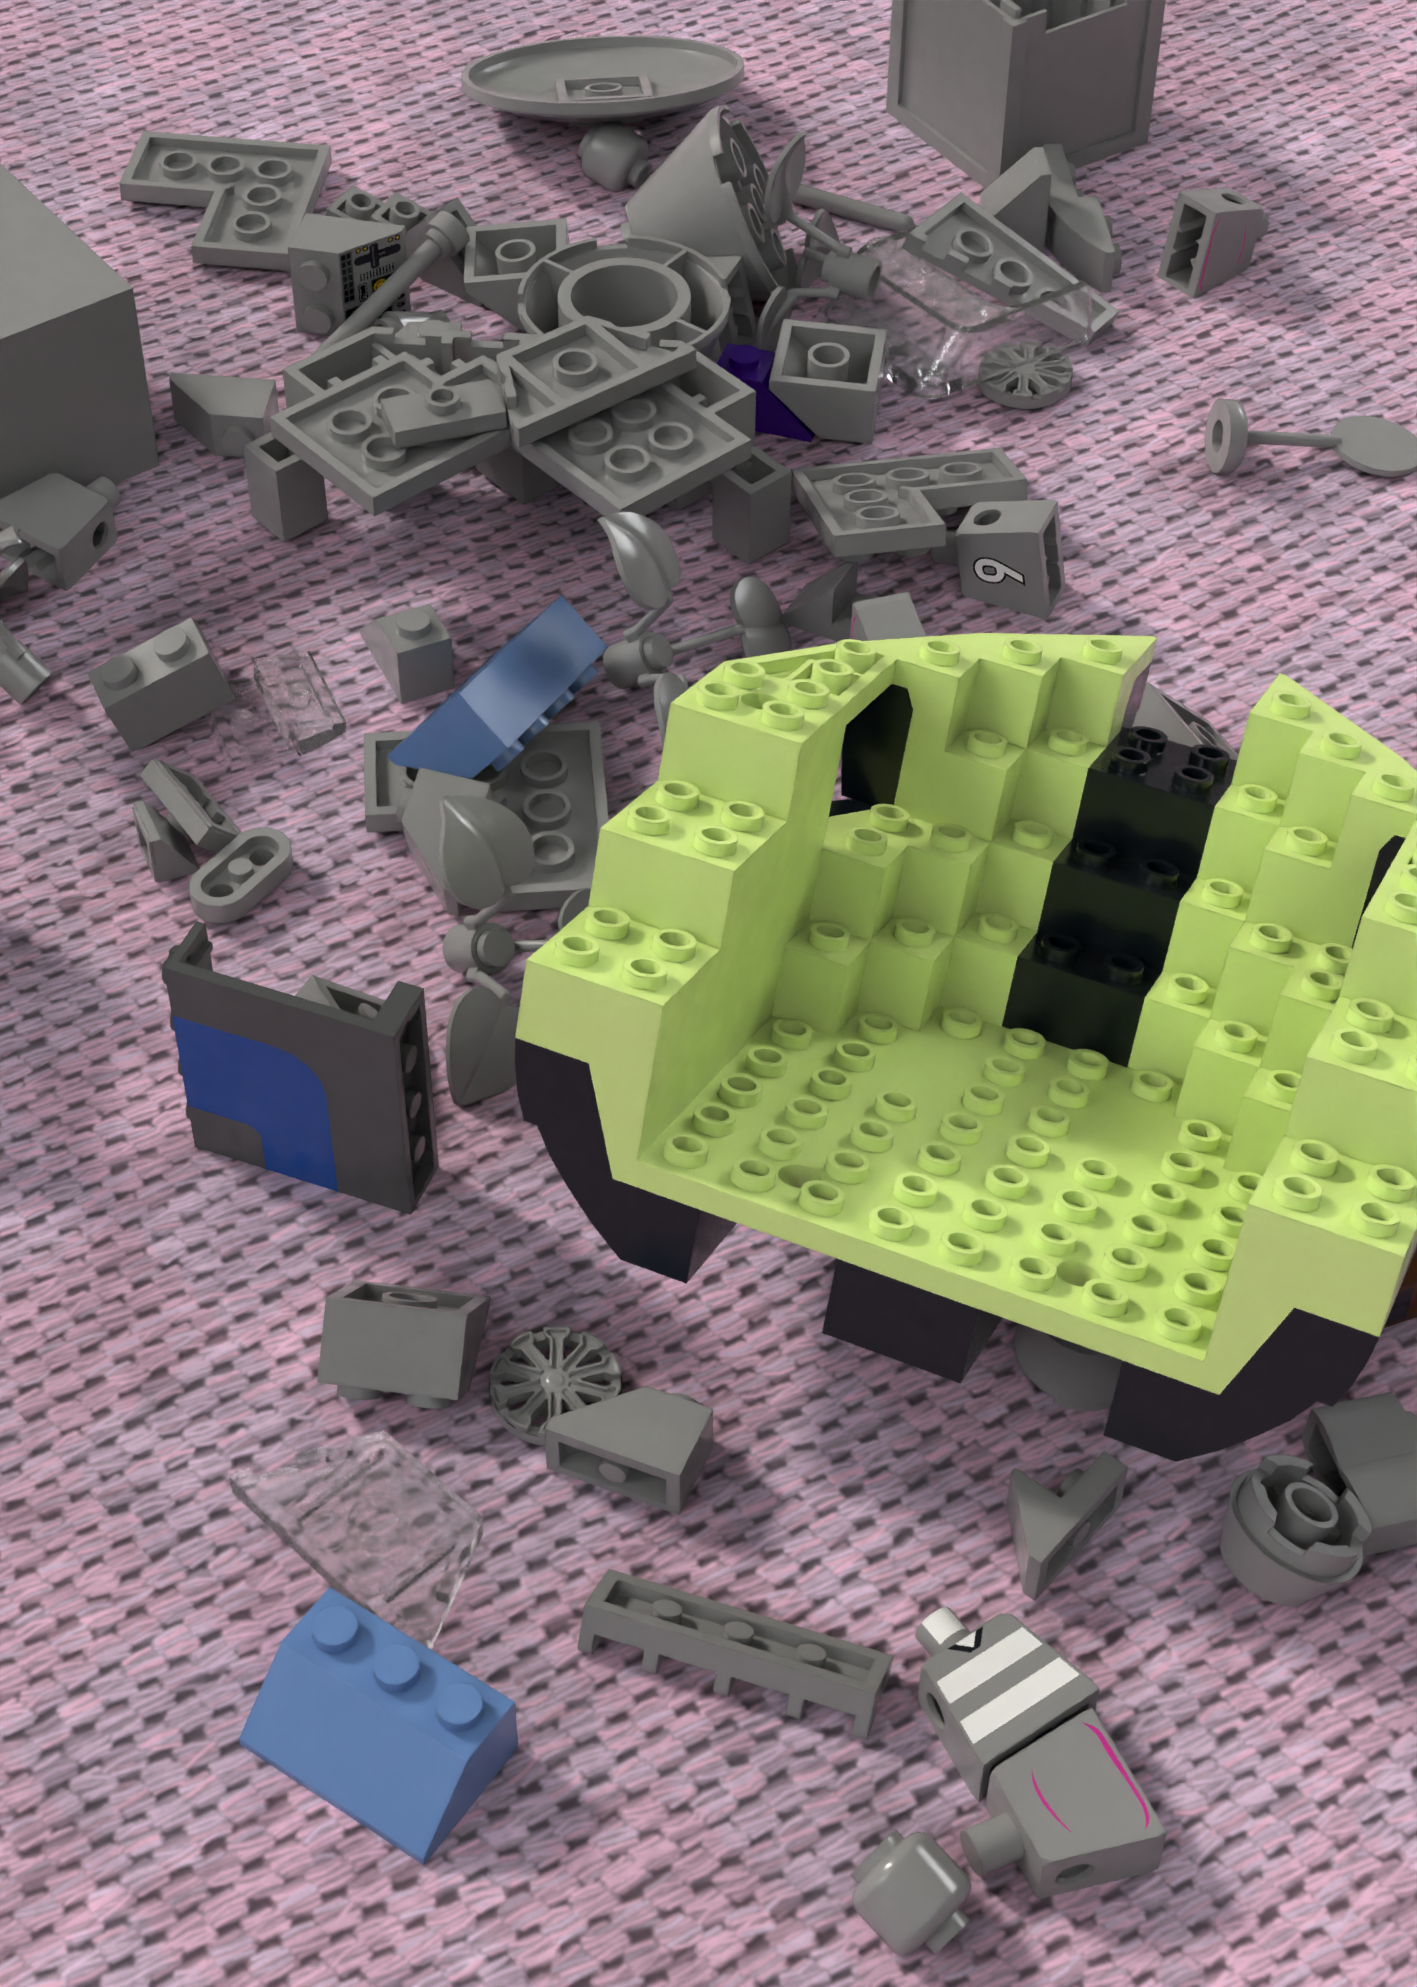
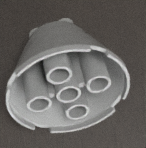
[621,104,797,302]

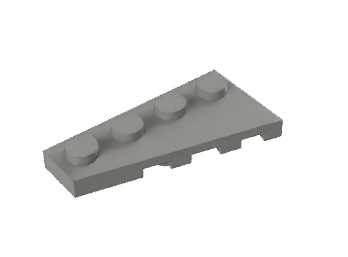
[902,193,1119,347]

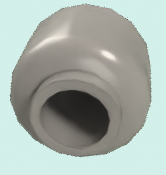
[578,122,652,192]
[850,1830,971,1955]

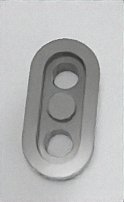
[189,827,293,924]

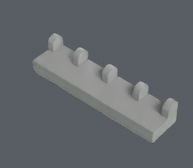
[578,1569,894,1740]

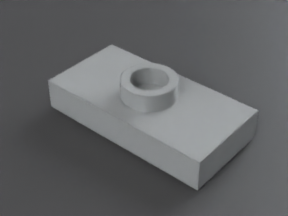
[380,379,507,449]
[140,759,242,853]

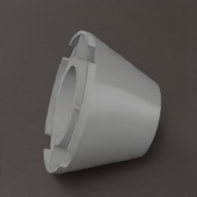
[518,235,731,358]

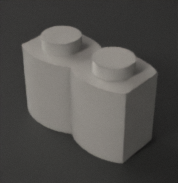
[1302,1392,1417,1556]

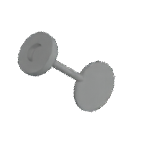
[1205,398,1417,477]

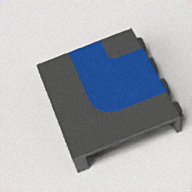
[162,921,439,1215]

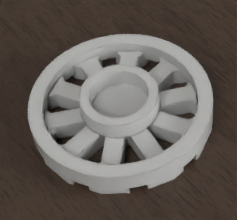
[975,338,1073,409]
[489,1326,622,1446]

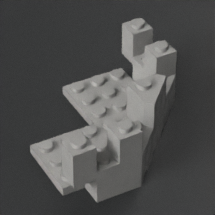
[243,326,792,565]

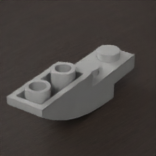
[1042,143,1122,293]

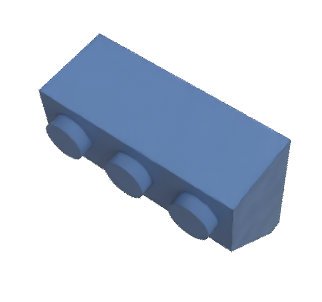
[239,1587,518,1865]

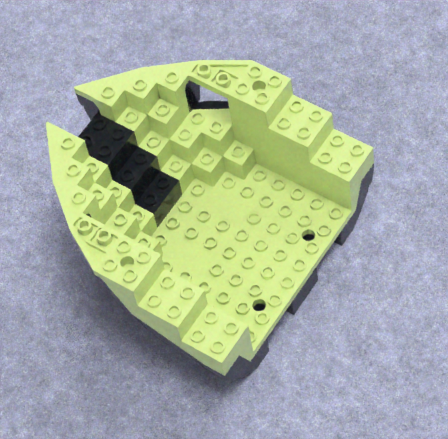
[515,633,1417,1462]

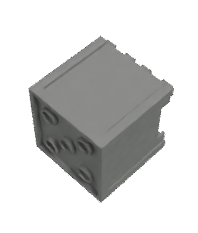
[886,0,1166,189]

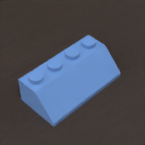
[387,595,608,779]

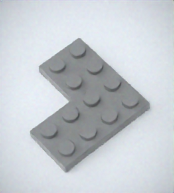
[119,131,332,271]
[791,448,1027,562]
[364,721,609,912]

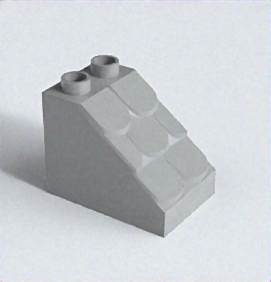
[0,163,160,499]

